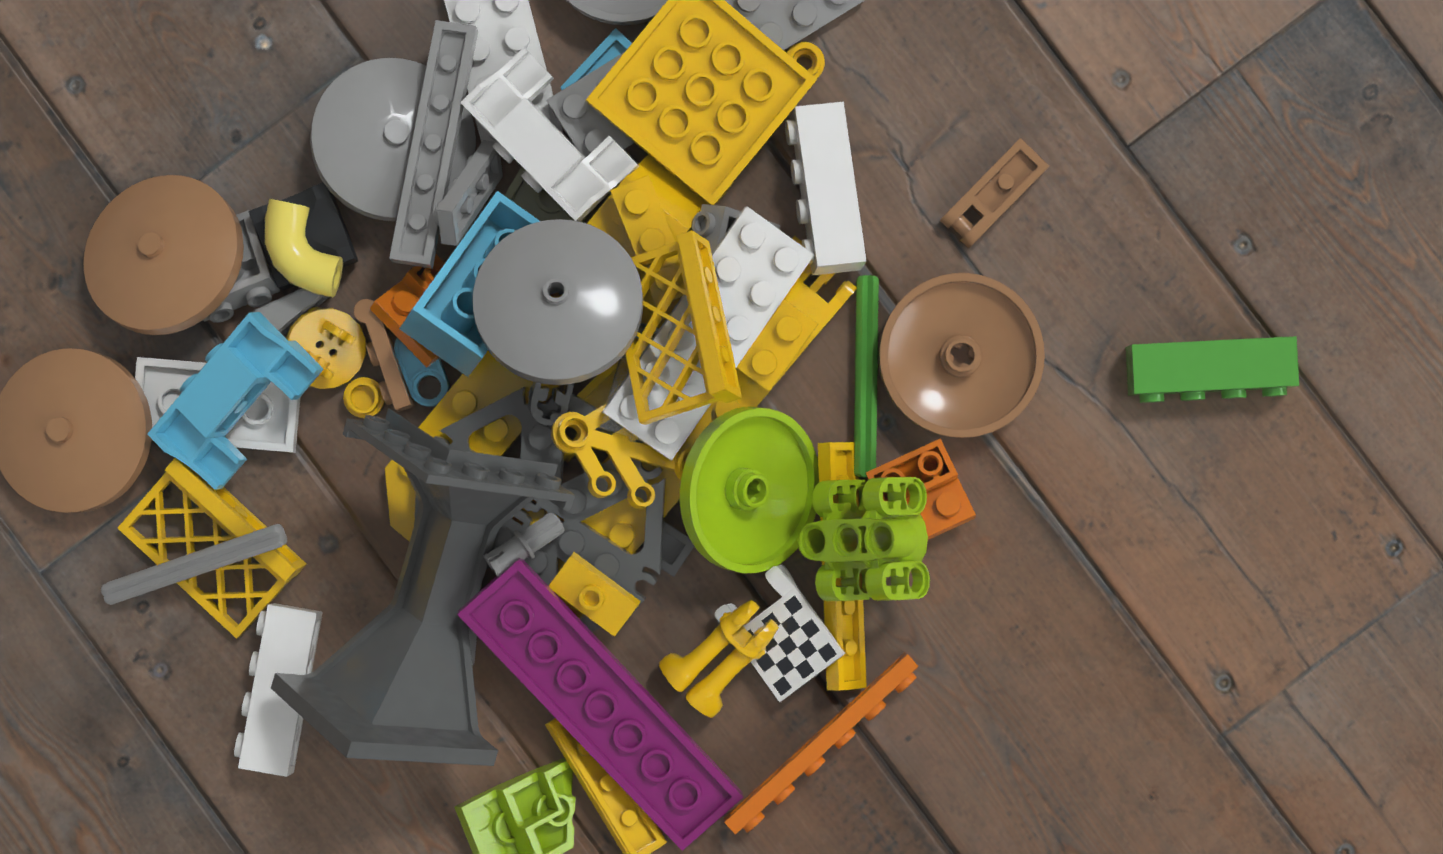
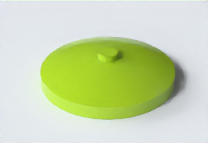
[680,406,819,573]

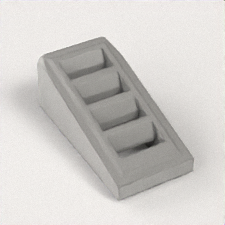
[255,289,329,336]

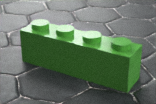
[1125,336,1299,403]

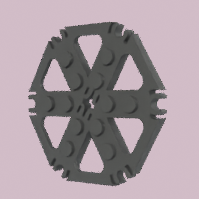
[414,387,666,632]

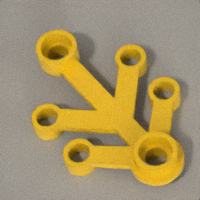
[551,394,692,509]

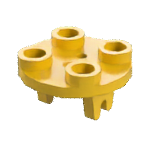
[286,307,366,389]

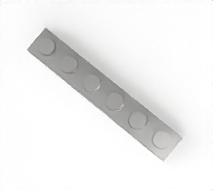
[389,20,478,269]

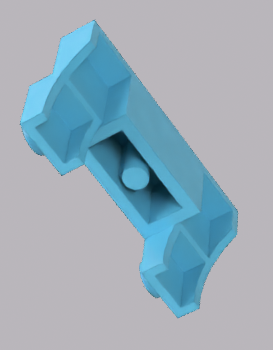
[148,312,324,490]

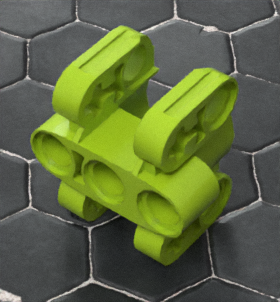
[798,477,930,601]

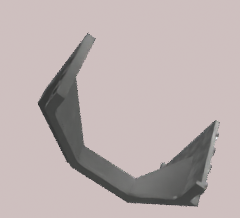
[271,408,575,766]

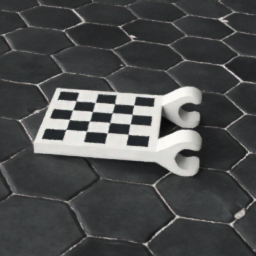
[715,565,845,702]

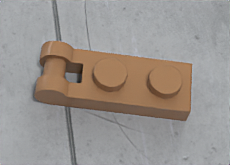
[940,138,1049,249]
[354,299,415,411]

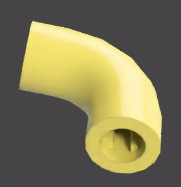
[265,199,343,297]

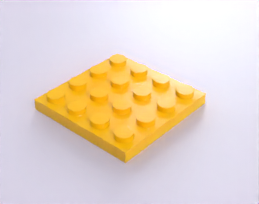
[585,0,817,205]

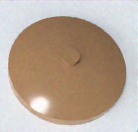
[84,175,244,335]
[879,273,1045,438]
[0,348,152,513]

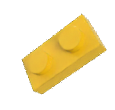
[736,299,818,392]

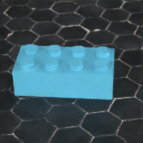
[399,191,540,377]

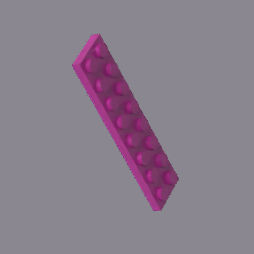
[457,558,743,851]

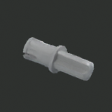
[483,513,565,577]

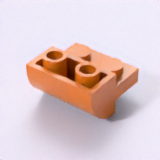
[370,254,445,368]
[866,438,976,540]

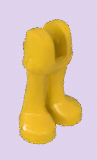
[659,600,779,718]

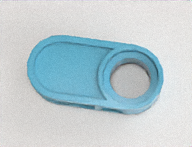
[394,338,450,407]

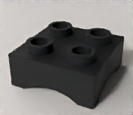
[248,182,359,290]

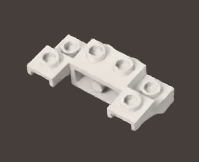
[460,47,639,222]

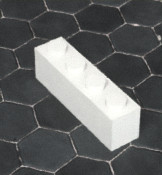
[785,102,866,276]
[234,603,323,777]

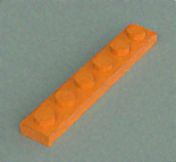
[724,652,919,835]

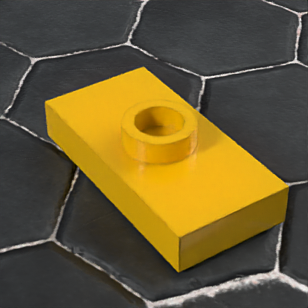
[549,552,641,637]

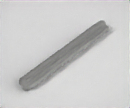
[101,524,287,605]

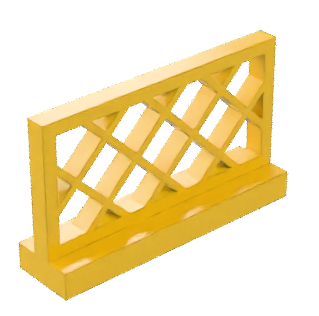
[625,230,742,425]
[118,458,307,639]

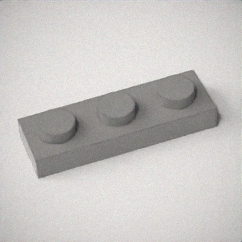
[434,140,503,246]

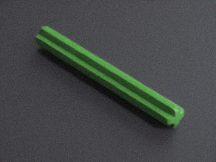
[854,275,879,477]

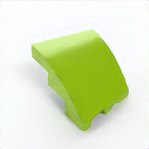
[454,758,576,854]

